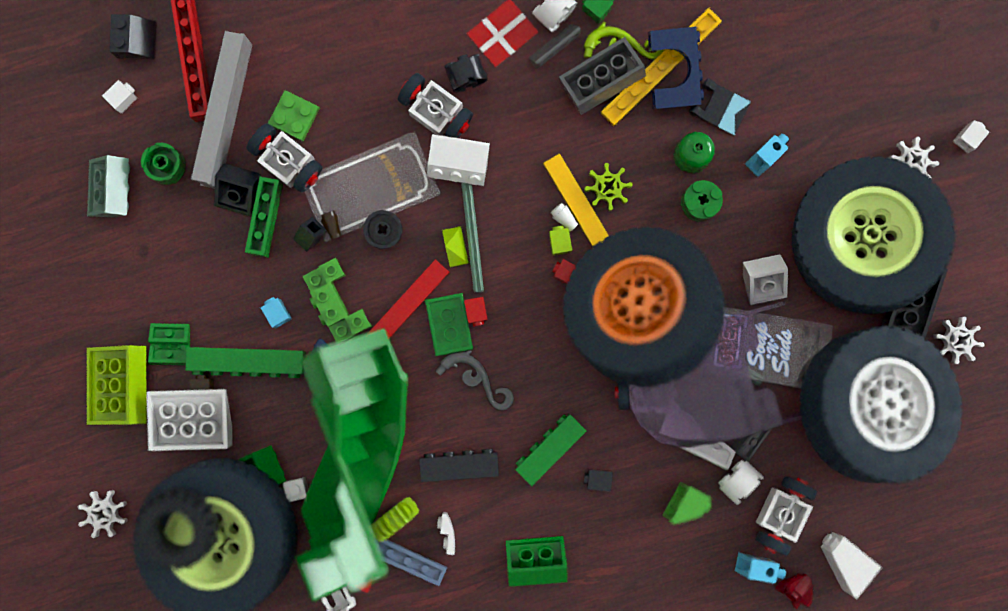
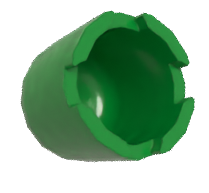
[673,132,715,174]

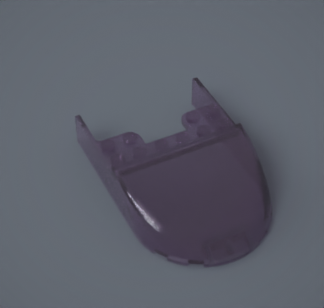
[629,301,803,448]

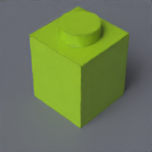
[549,226,572,256]

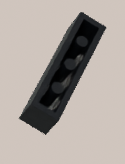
[419,448,499,482]

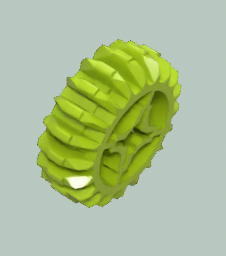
[370,497,419,542]

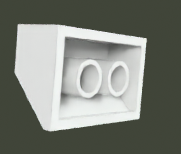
[427,134,490,186]

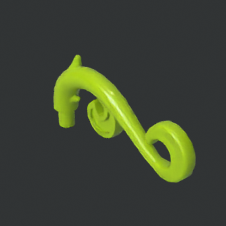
[584,22,664,60]

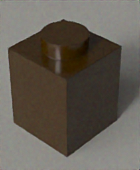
[190,375,214,390]

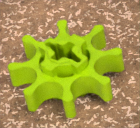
[584,163,633,212]

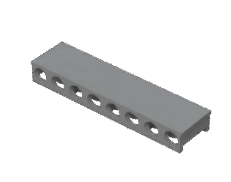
[191,31,252,189]

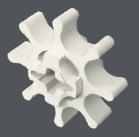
[889,137,939,178]
[933,317,984,364]
[78,490,128,538]

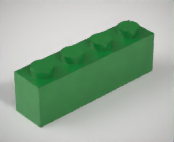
[245,177,283,258]
[515,414,586,486]

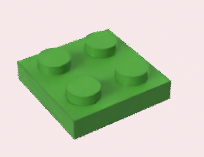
[268,90,320,142]

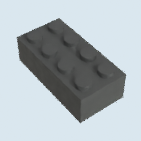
[559,37,646,115]

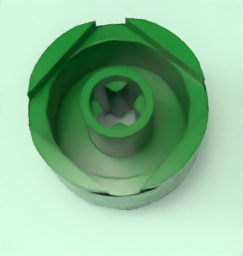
[141,143,186,185]
[681,180,723,222]

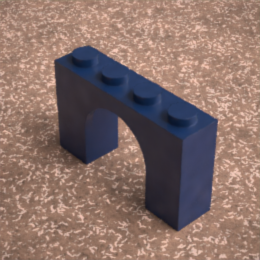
[648,27,704,109]

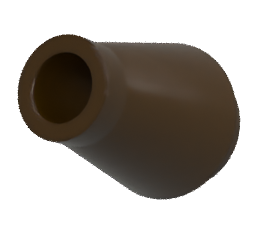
[320,210,342,240]

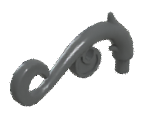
[435,350,514,410]

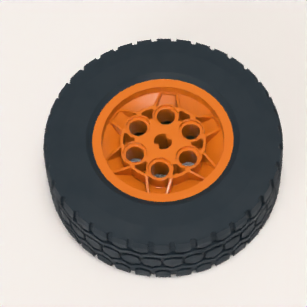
[563,227,725,387]

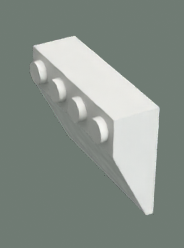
[147,389,233,451]

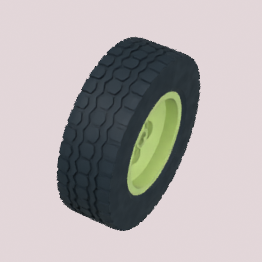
[791,156,955,314]
[133,458,298,611]

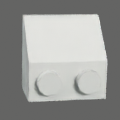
[743,254,788,305]

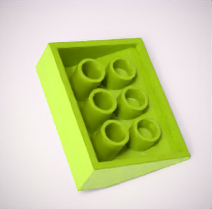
[87,346,146,425]

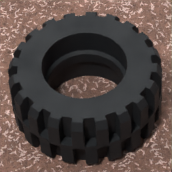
[134,487,220,571]

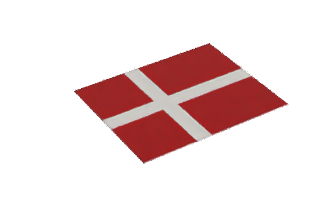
[467,0,538,67]

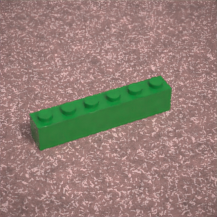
[186,347,306,378]

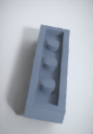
[375,538,447,586]

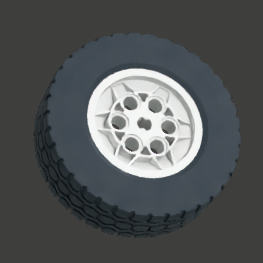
[799,326,962,483]

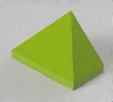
[442,226,469,267]

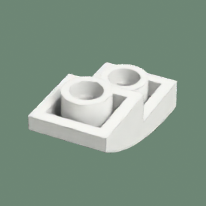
[437,512,455,555]

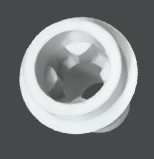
[551,203,578,231]

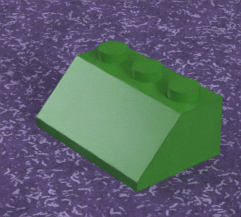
[662,481,711,524]

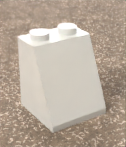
[821,532,881,599]

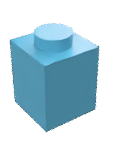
[261,297,292,328]

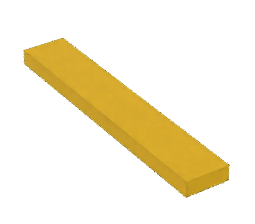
[543,154,609,247]

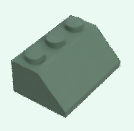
[87,155,130,217]

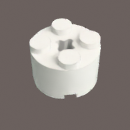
[532,0,577,32]
[718,460,764,505]

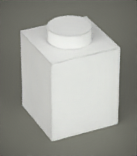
[102,80,137,114]
[953,120,989,153]
[283,477,308,502]

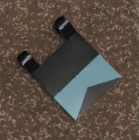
[689,78,751,136]

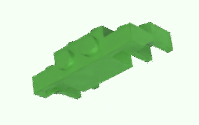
[303,258,372,343]

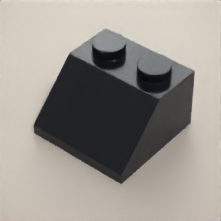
[110,14,156,59]
[214,163,261,216]

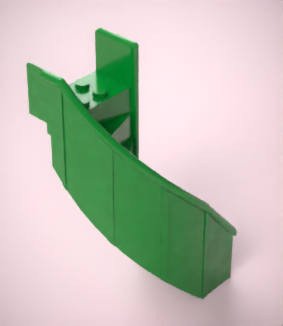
[295,328,408,601]

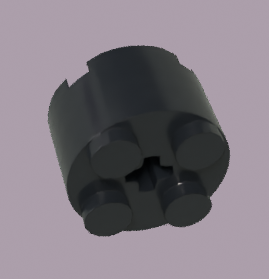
[444,54,488,93]
[363,210,403,249]

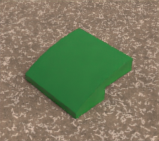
[148,323,190,365]

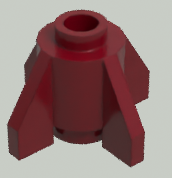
[775,574,813,609]

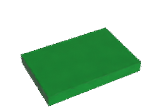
[425,293,473,356]

